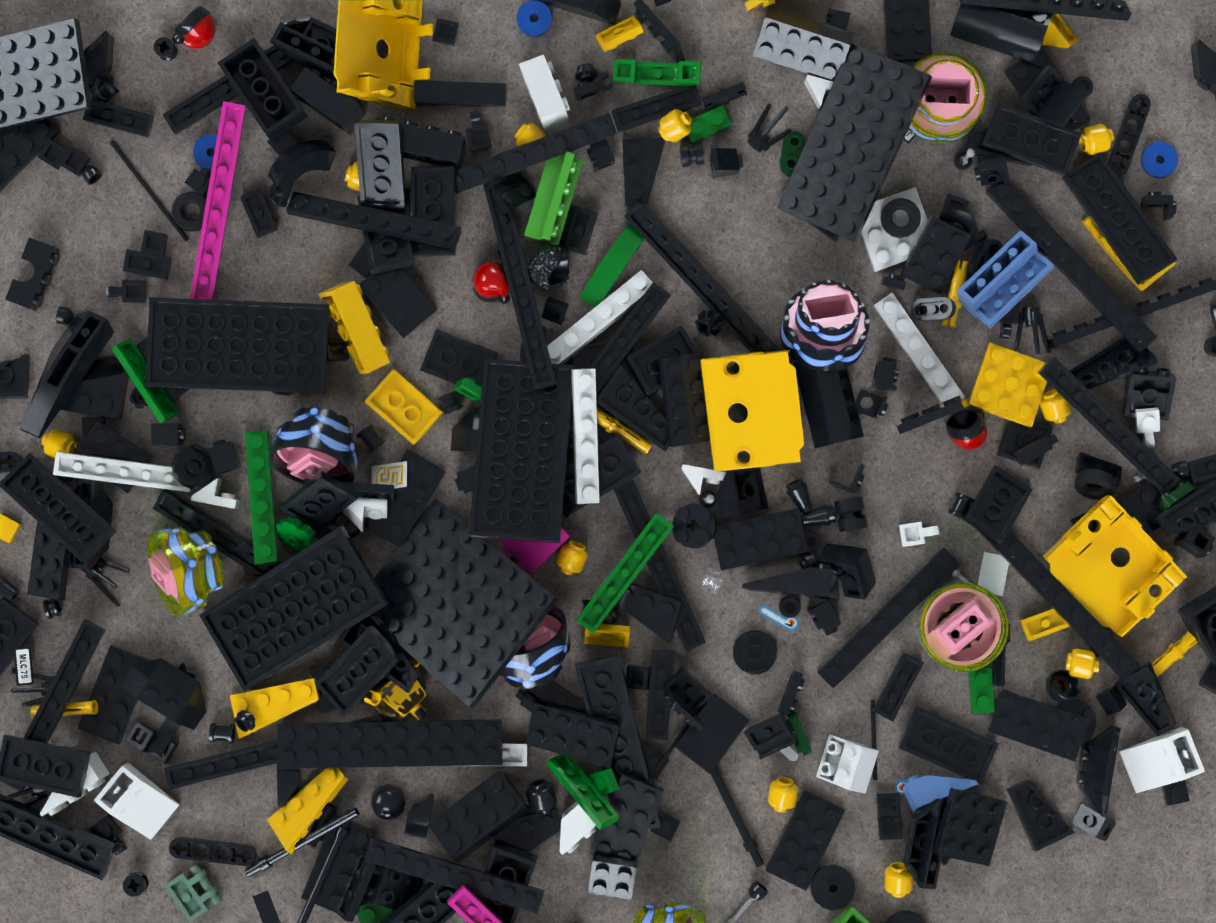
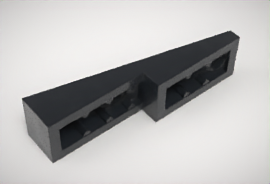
[414,80,507,107]

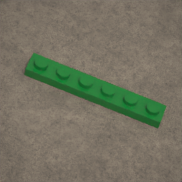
[245,430,278,565]
[576,513,674,634]

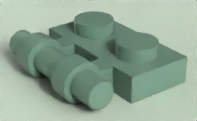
[165,863,222,923]

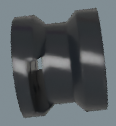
[437,391,464,415]
[123,872,149,897]

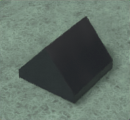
[1096,685,1127,716]

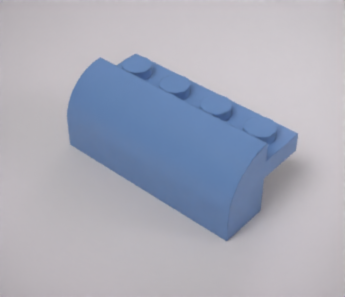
[957,230,1054,329]

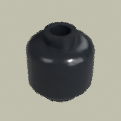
[526,779,557,814]

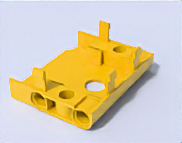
[334,0,434,110]
[700,350,804,471]
[1043,495,1187,637]

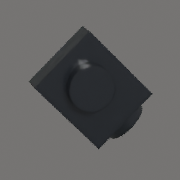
[1141,191,1177,220]

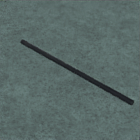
[110,141,189,242]

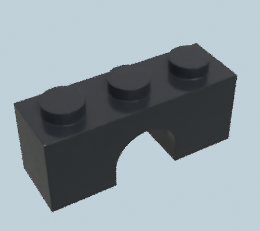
[5,238,60,311]

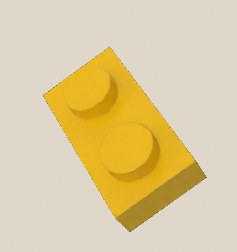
[595,15,644,52]
[1019,609,1070,642]
[584,624,630,648]

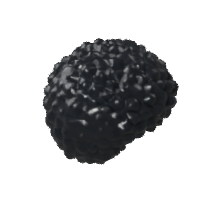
[528,244,570,291]

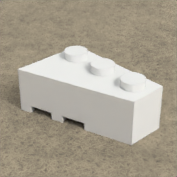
[519,54,571,135]

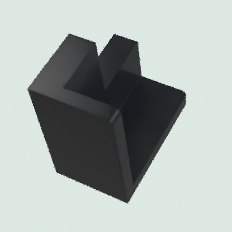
[816,544,876,600]

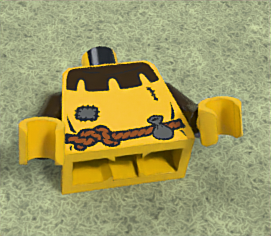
[364,657,427,721]

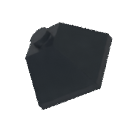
[715,467,768,518]

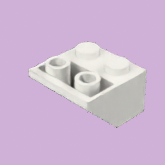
[816,734,879,794]
[559,801,596,855]

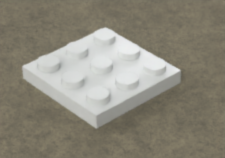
[861,187,928,272]

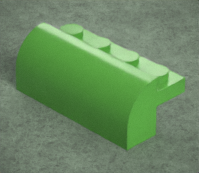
[524,152,583,245]

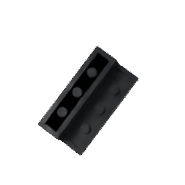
[950,4,1053,63]
[793,362,864,448]

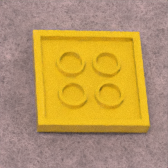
[969,343,1047,428]

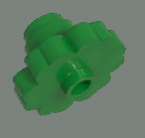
[275,516,318,553]

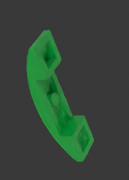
[613,59,702,86]
[579,225,644,308]

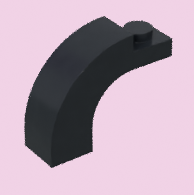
[268,140,336,207]

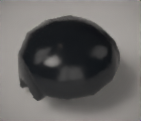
[1046,669,1082,703]
[370,784,406,820]

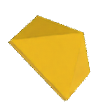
[1041,13,1079,48]

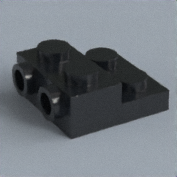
[1122,368,1177,421]

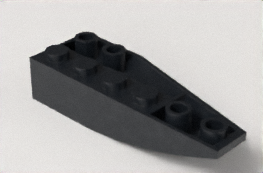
[20,311,115,439]

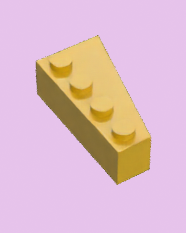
[318,281,390,374]

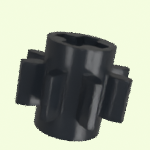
[695,309,724,337]

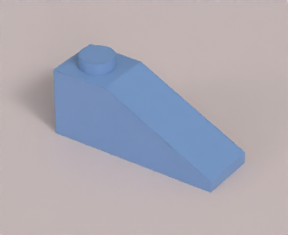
[902,775,978,813]

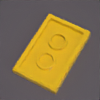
[364,368,443,446]

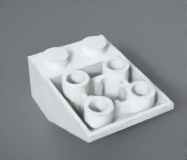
[1119,727,1205,793]
[40,752,110,816]
[94,762,180,840]

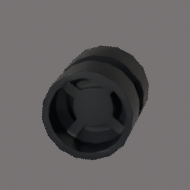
[834,496,868,532]

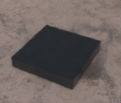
[997,420,1053,469]

